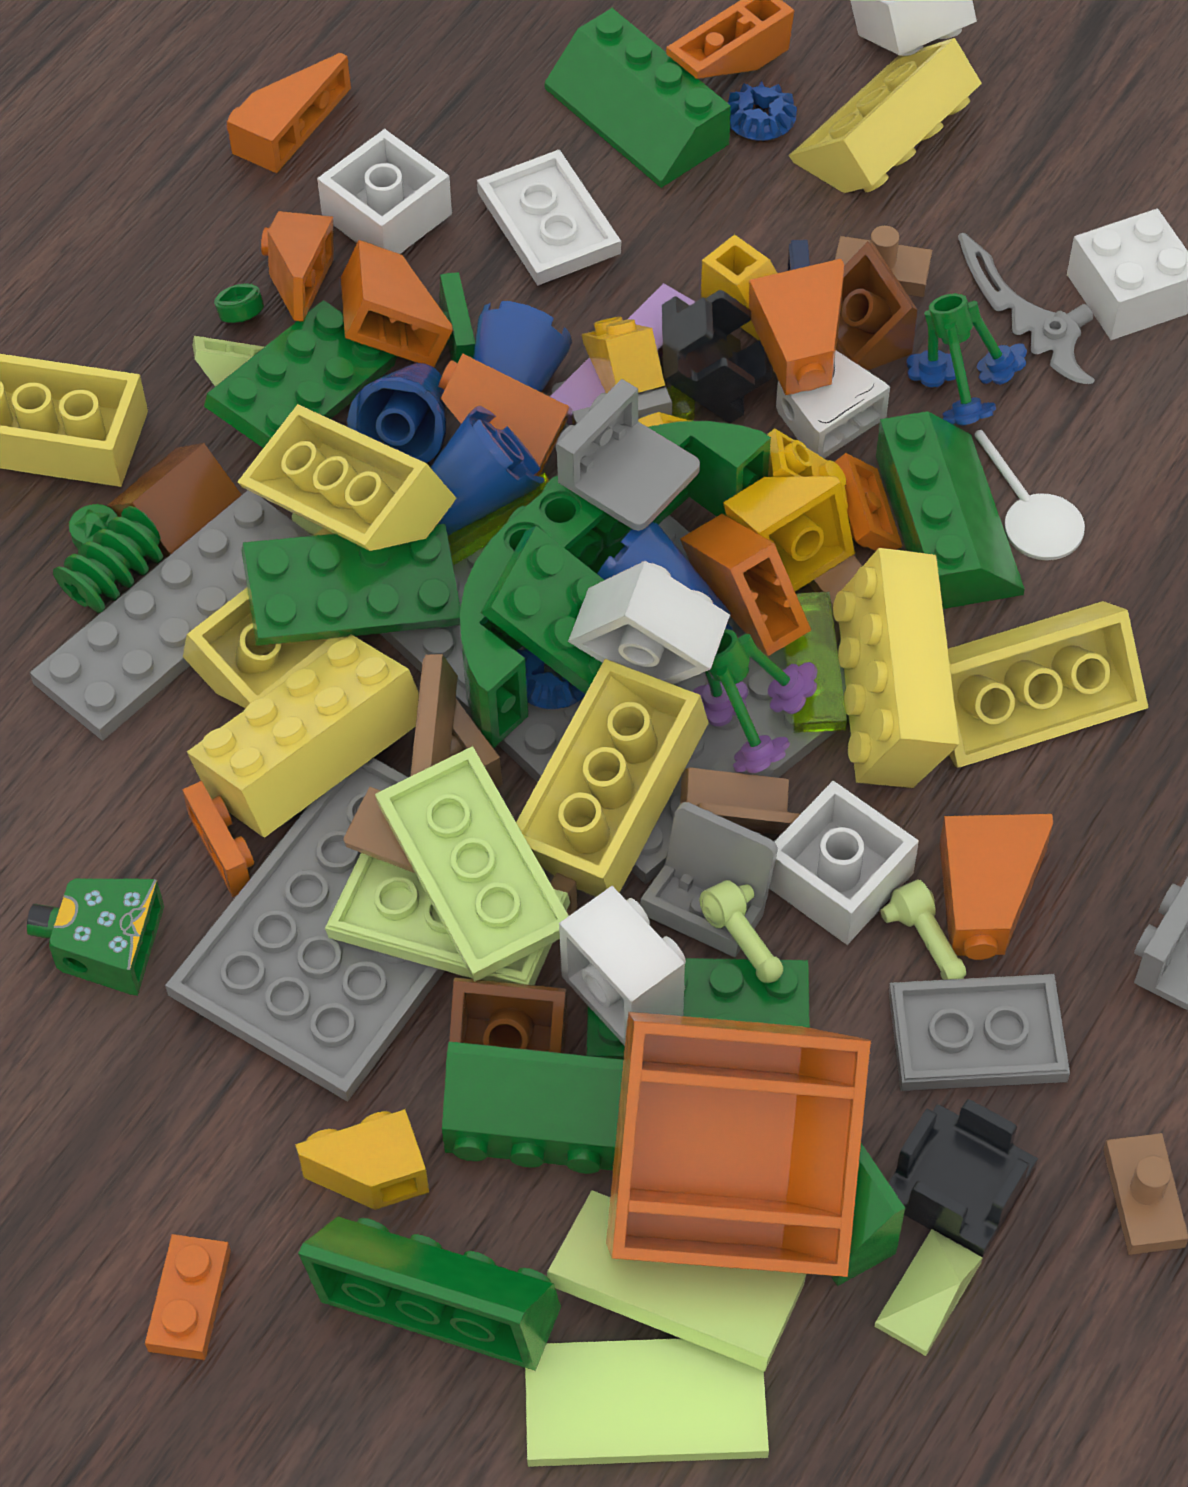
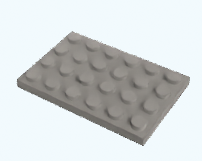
[165,758,445,1102]

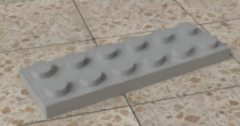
[30,490,312,741]

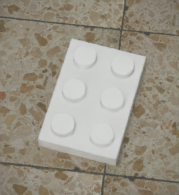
[477,149,621,286]

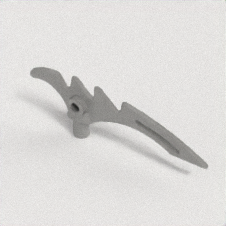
[958,233,1095,384]

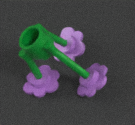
[692,629,818,773]

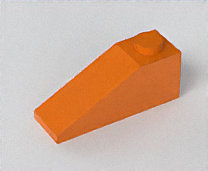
[666,0,794,79]
[227,53,351,173]
[261,211,334,321]

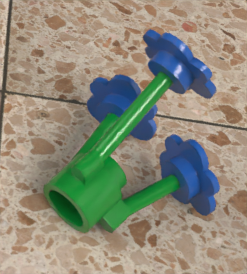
[907,293,1027,425]

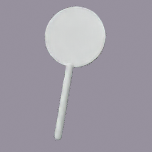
[975,430,1085,560]

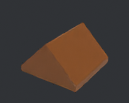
[836,241,918,371]
[107,443,242,558]
[449,977,568,1053]

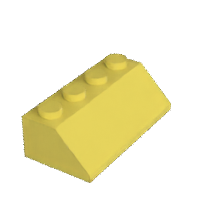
[789,38,982,193]
[238,404,457,551]
[183,528,347,708]
[948,601,1148,768]
[516,659,709,897]

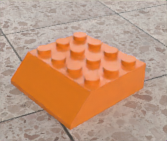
[606,1012,871,1277]

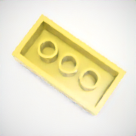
[0,354,148,487]
[833,548,959,788]
[187,634,419,838]

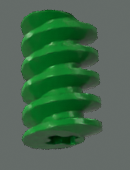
[52,506,163,613]

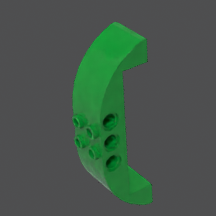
[460,421,771,748]

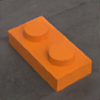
[835,453,903,551]
[182,781,254,897]
[145,1234,231,1360]

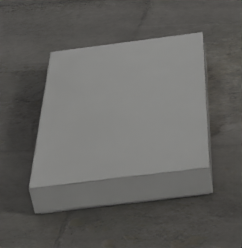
[889,974,1070,1091]

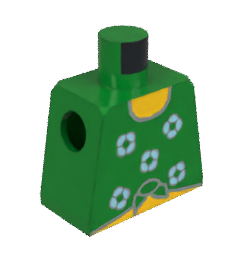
[27,878,164,996]

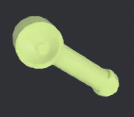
[880,879,966,980]
[699,880,783,983]

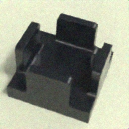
[662,290,772,424]
[889,1099,1038,1258]

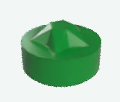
[214,283,264,323]
[69,504,117,550]

